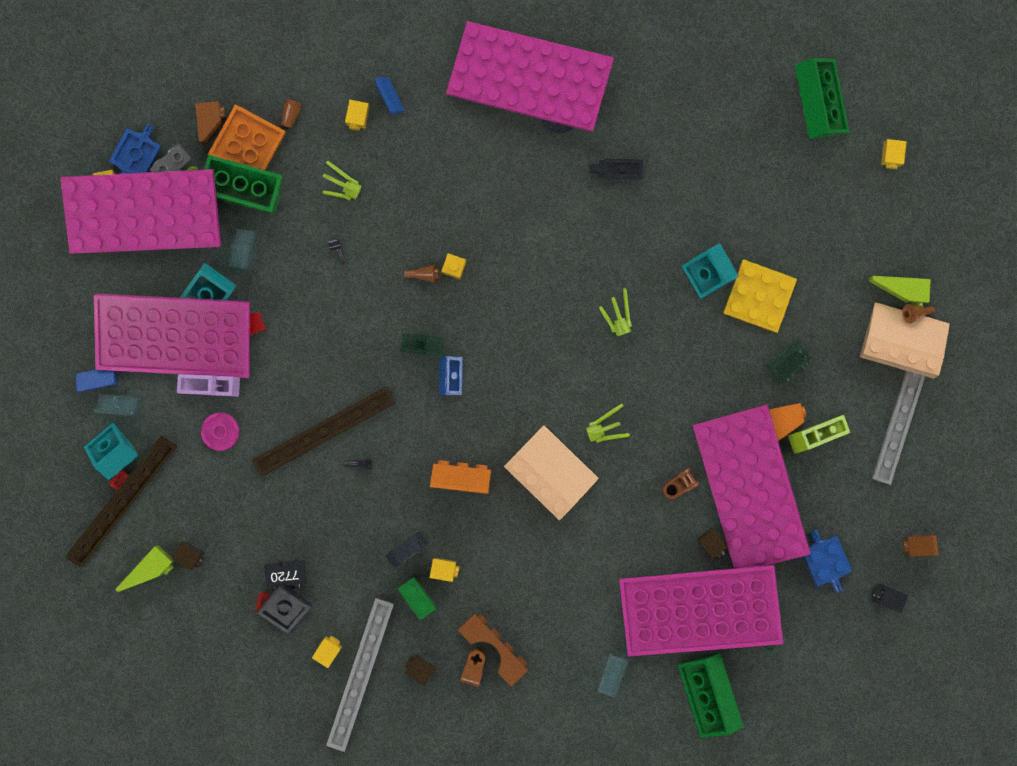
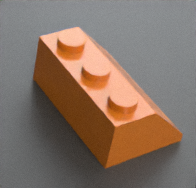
[430,460,491,494]

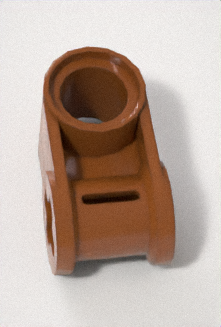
[661,467,700,499]
[460,648,486,687]

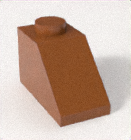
[195,101,226,145]
[902,534,939,557]

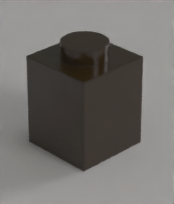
[697,528,728,559]
[171,541,204,570]
[405,655,436,686]

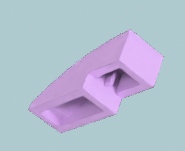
[177,374,240,397]

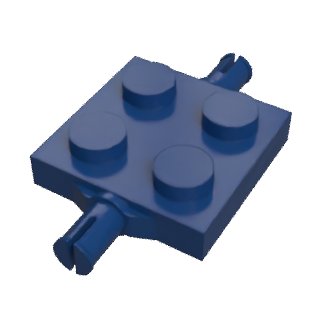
[109,124,162,174]
[803,529,852,593]

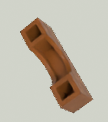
[458,613,528,686]

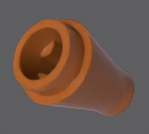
[281,99,302,128]

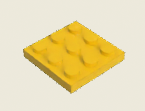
[723,259,797,333]

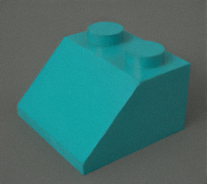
[682,244,739,299]
[179,263,236,300]
[84,423,138,480]

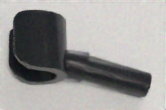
[328,239,347,264]
[345,459,372,470]

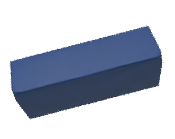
[374,77,404,116]
[439,356,463,395]
[76,370,118,392]

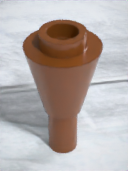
[404,264,440,283]
[903,304,935,323]

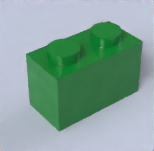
[398,576,437,620]

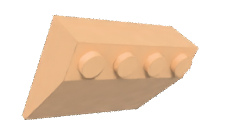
[860,302,950,378]
[504,425,599,521]

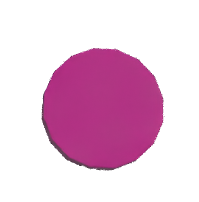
[201,413,239,451]

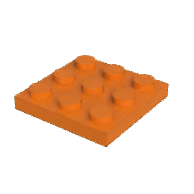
[208,104,286,171]

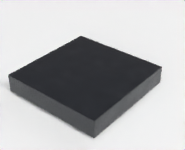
[257,583,311,634]

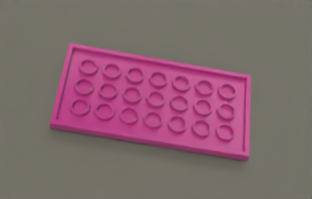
[446,21,614,132]
[60,169,221,254]
[94,293,250,378]
[693,404,811,568]
[619,565,783,656]

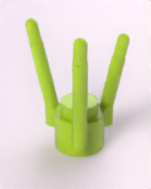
[323,161,362,201]
[599,288,632,336]
[586,404,630,443]

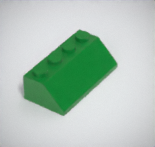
[795,58,850,139]
[204,154,283,215]
[677,653,743,738]

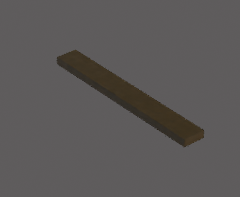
[252,386,396,477]
[65,435,178,567]

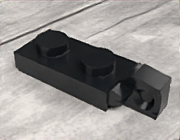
[589,159,643,180]

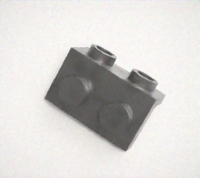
[150,145,191,172]

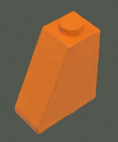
[769,403,806,441]

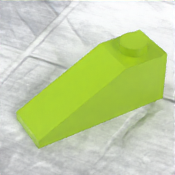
[869,276,931,307]
[788,415,850,454]
[115,545,175,592]

